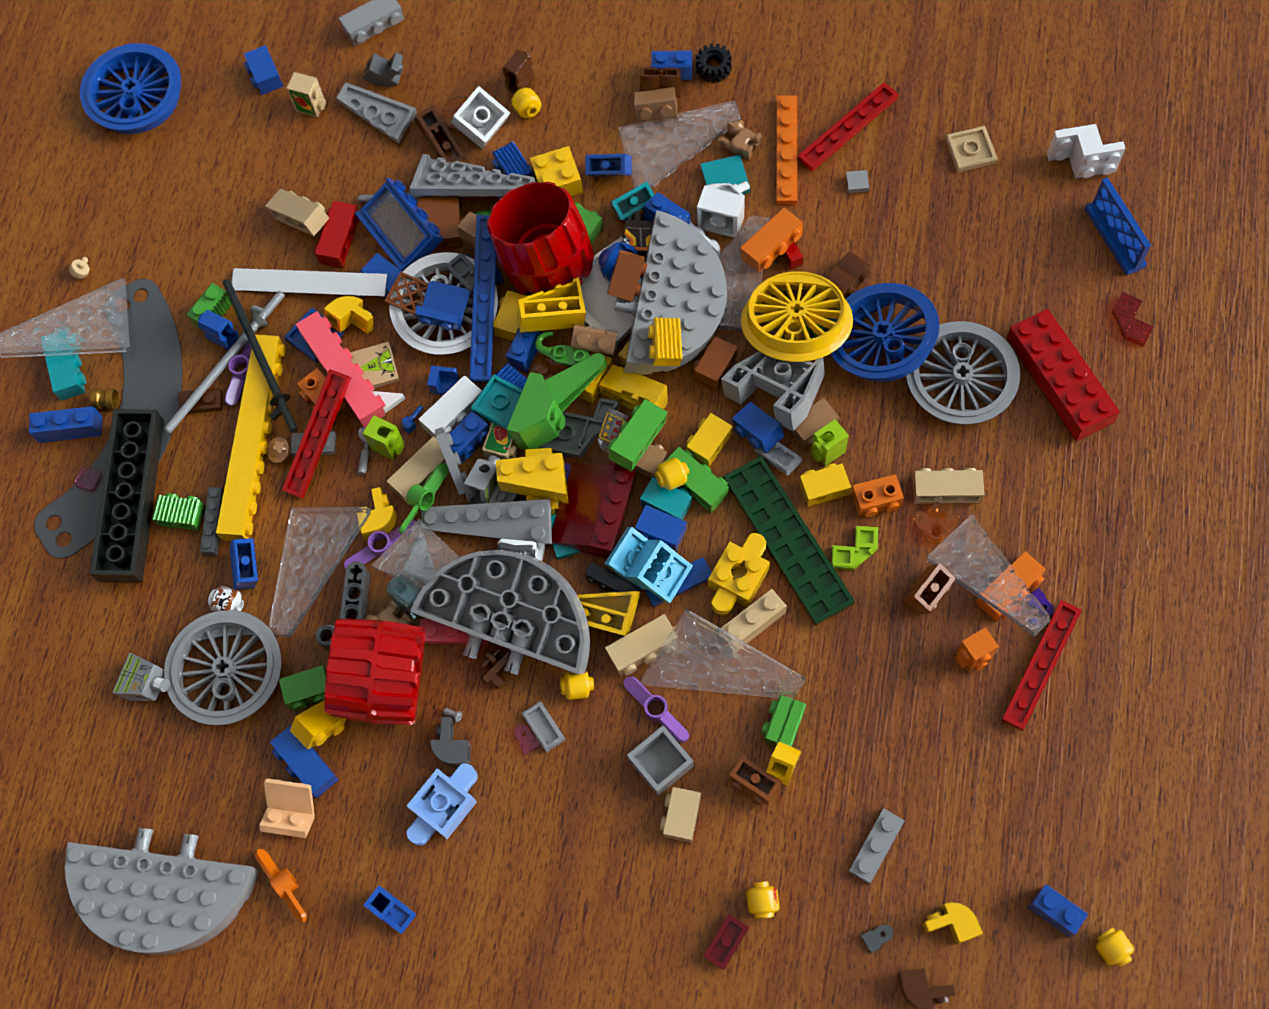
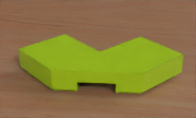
[831,526,878,571]

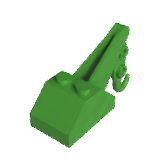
[506,332,607,450]

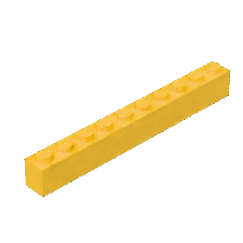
[216,335,286,541]

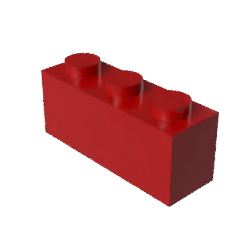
[314,201,360,268]

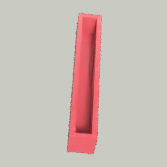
[296,311,386,428]

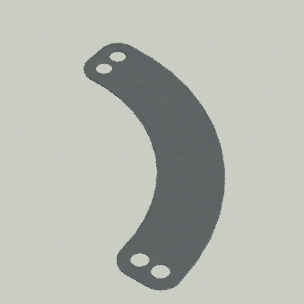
[34,279,183,558]

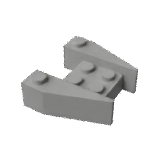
[721,338,825,431]

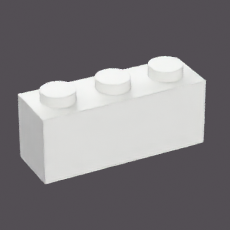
[418,375,482,439]

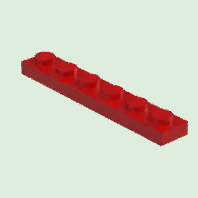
[798,82,899,172]
[282,369,352,498]
[1001,600,1082,732]

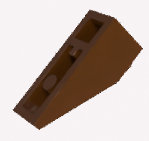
[413,105,465,163]

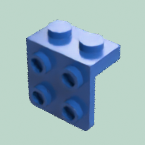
[415,281,470,331]

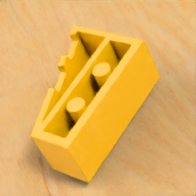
[517,277,586,333]
[599,364,668,411]
[495,453,568,504]
[577,591,640,636]

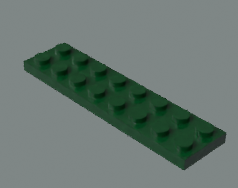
[723,456,855,626]

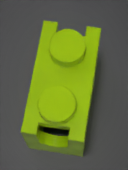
[363,415,404,461]
[811,419,849,467]

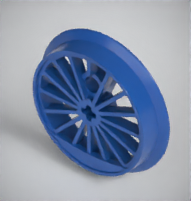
[80,43,181,134]
[827,283,939,382]

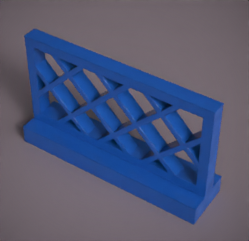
[1084,177,1151,276]

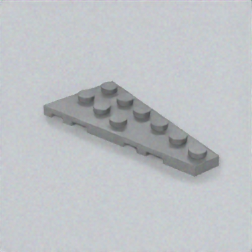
[410,154,535,197]

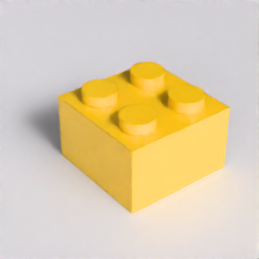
[530,146,583,196]

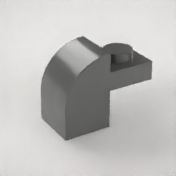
[362,52,403,87]
[431,717,471,768]

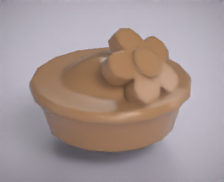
[267,437,291,464]

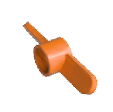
[255,849,307,923]

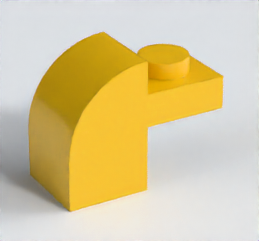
[324,296,373,334]
[358,487,397,541]
[766,741,801,786]
[923,903,983,944]

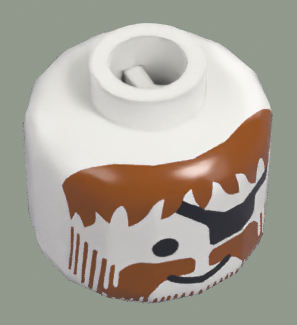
[208,586,244,612]

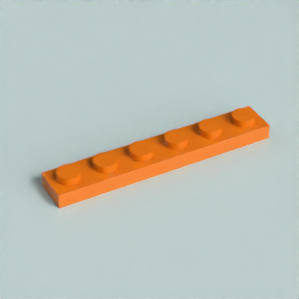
[776,96,797,205]

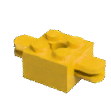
[708,533,770,615]

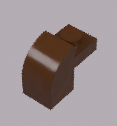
[898,968,956,1009]

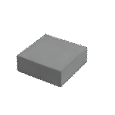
[846,170,869,193]

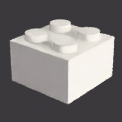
[451,86,510,149]

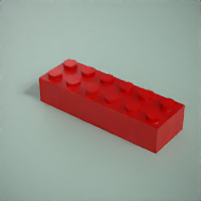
[1007,308,1120,442]

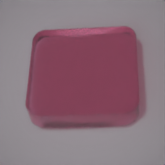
[74,466,102,491]

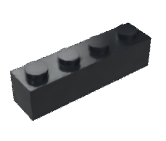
[585,562,641,593]

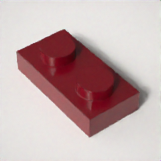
[703,914,749,971]

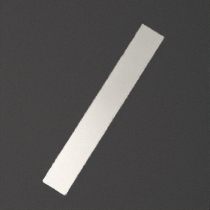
[232,268,387,296]

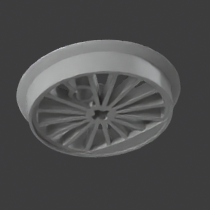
[906,321,1020,424]
[164,610,281,725]

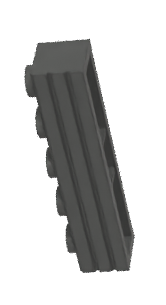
[200,487,224,556]

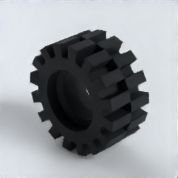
[696,43,732,83]

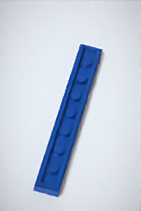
[469,215,496,382]

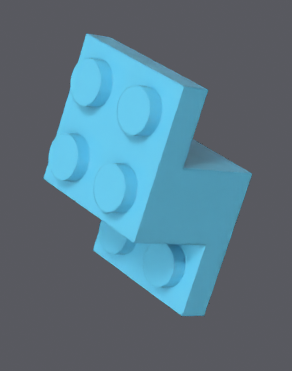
[604,527,693,603]

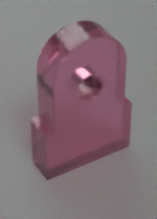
[514,724,541,755]

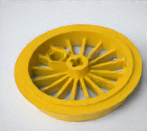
[741,271,853,362]

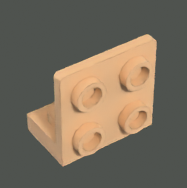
[259,779,315,838]

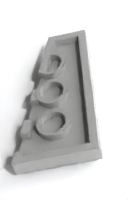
[337,82,417,144]

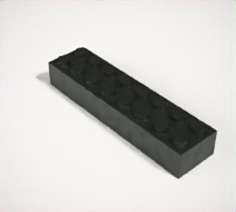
[90,409,164,583]

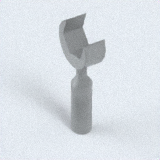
[357,426,370,475]

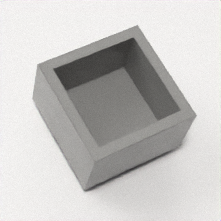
[627,725,694,796]

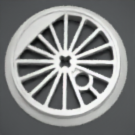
[389,252,498,355]

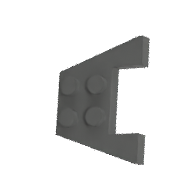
[539,398,620,459]

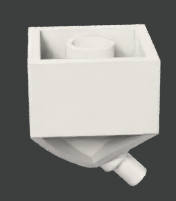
[697,181,750,238]

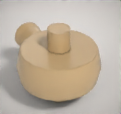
[69,257,89,279]

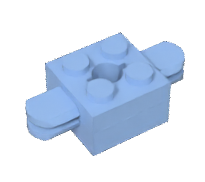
[407,763,478,846]

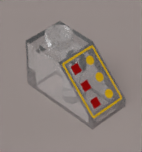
[598,407,629,453]

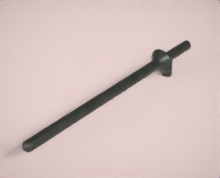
[223,279,298,432]

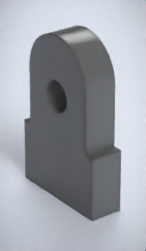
[860,924,893,954]

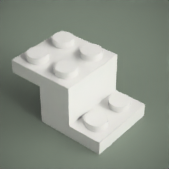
[1047,124,1126,178]

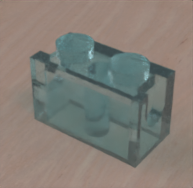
[386,573,421,619]

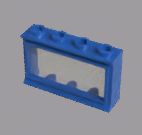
[355,178,444,271]

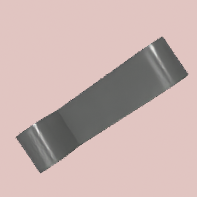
[315,561,370,650]

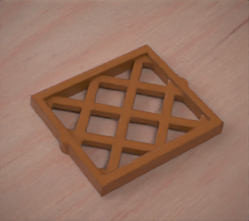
[385,272,429,316]

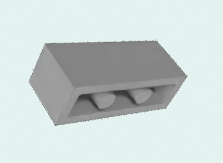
[339,0,404,46]

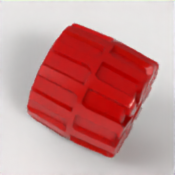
[487,182,594,295]
[324,618,426,725]

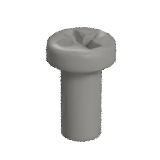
[443,708,462,723]

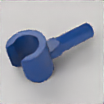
[402,405,423,433]

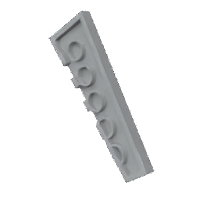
[421,499,552,544]

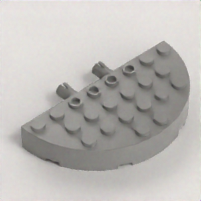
[614,210,727,375]
[410,550,590,675]
[65,828,259,955]

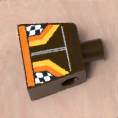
[621,212,653,260]

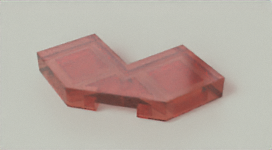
[1112,292,1154,347]

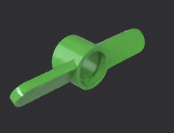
[398,463,449,535]

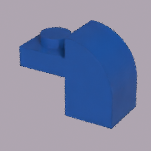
[363,885,417,934]

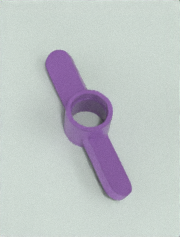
[224,334,256,406]
[344,520,418,569]
[624,676,689,743]

